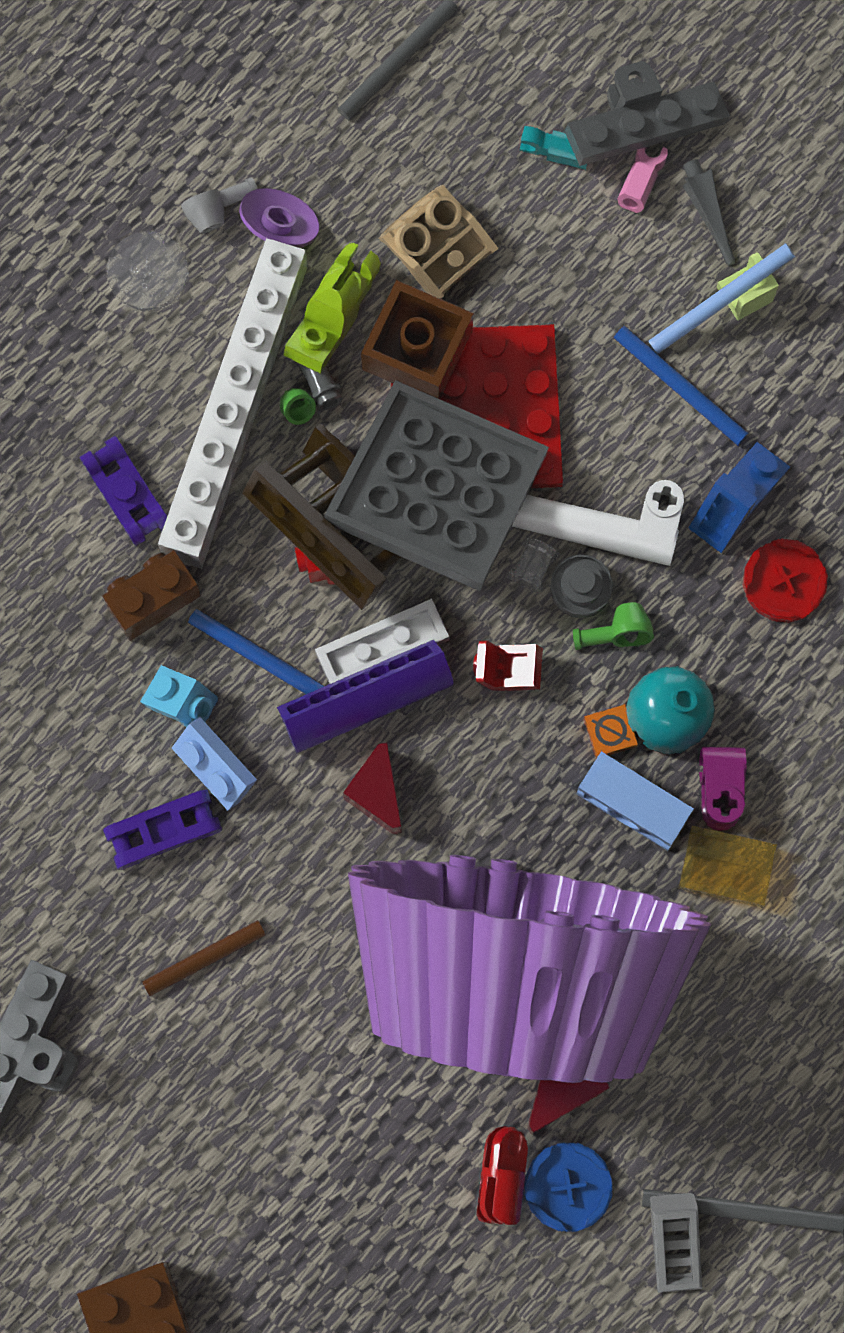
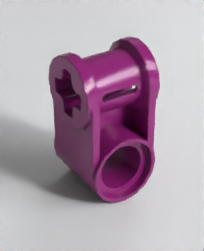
[699,747,747,831]

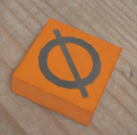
[584,704,638,759]

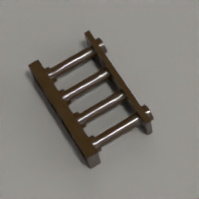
[242,423,402,610]

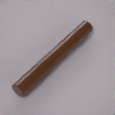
[142,920,266,997]

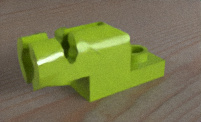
[283,243,381,373]

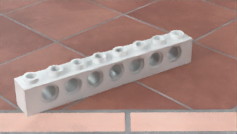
[158,238,308,569]

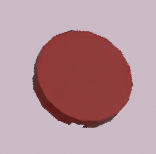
[742,538,828,623]

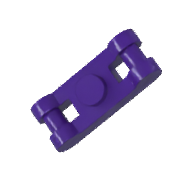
[79,436,167,547]
[103,789,223,870]

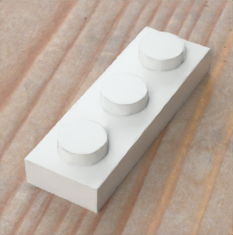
[315,599,449,684]

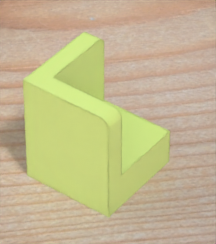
[717,252,779,320]

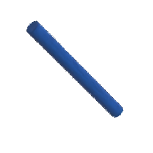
[614,326,749,446]
[188,609,324,694]

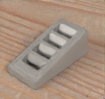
[650,1193,702,1293]

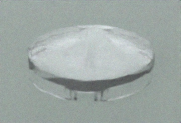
[106,231,189,313]

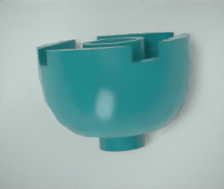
[626,666,715,754]

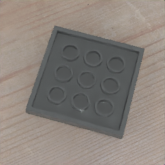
[324,380,549,591]

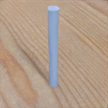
[649,243,795,354]

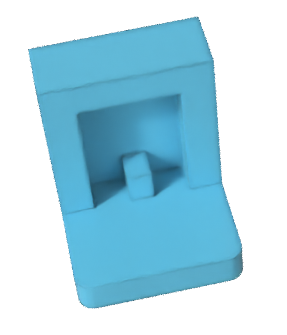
[140,665,218,727]

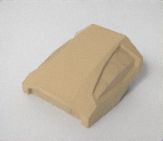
[378,185,499,299]

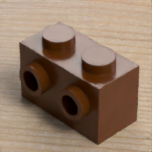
[102,550,201,641]

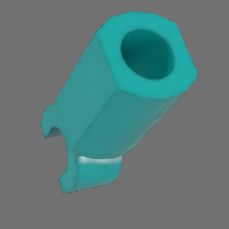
[519,126,587,170]

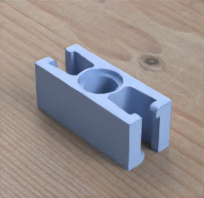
[576,751,694,851]

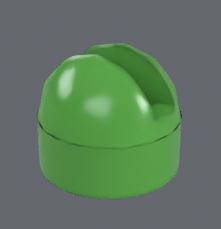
[280,388,316,425]

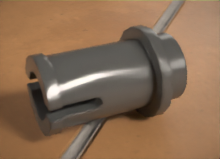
[299,364,343,410]

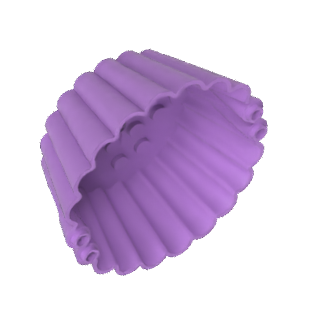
[348,855,711,1083]

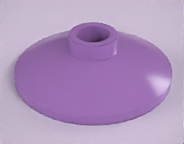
[239,188,319,248]

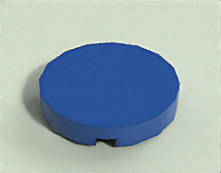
[524,1143,612,1232]

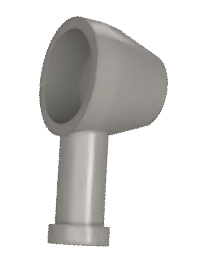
[181,177,258,234]

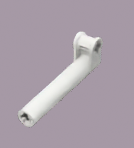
[512,480,684,566]

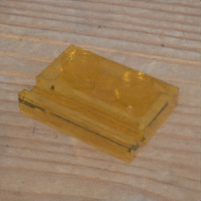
[678,826,777,908]

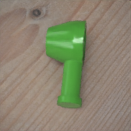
[573,602,654,650]

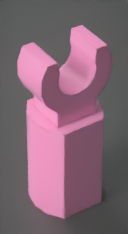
[617,147,668,213]

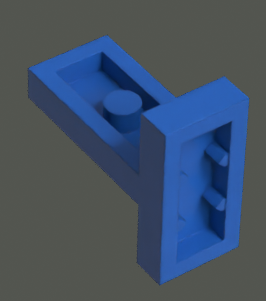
[688,442,790,553]

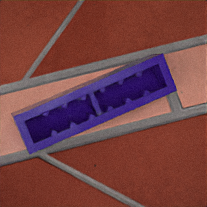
[277,639,454,754]

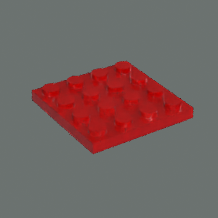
[391,324,563,488]

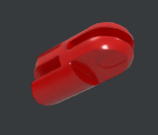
[476,1126,528,1225]

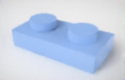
[172,717,257,810]

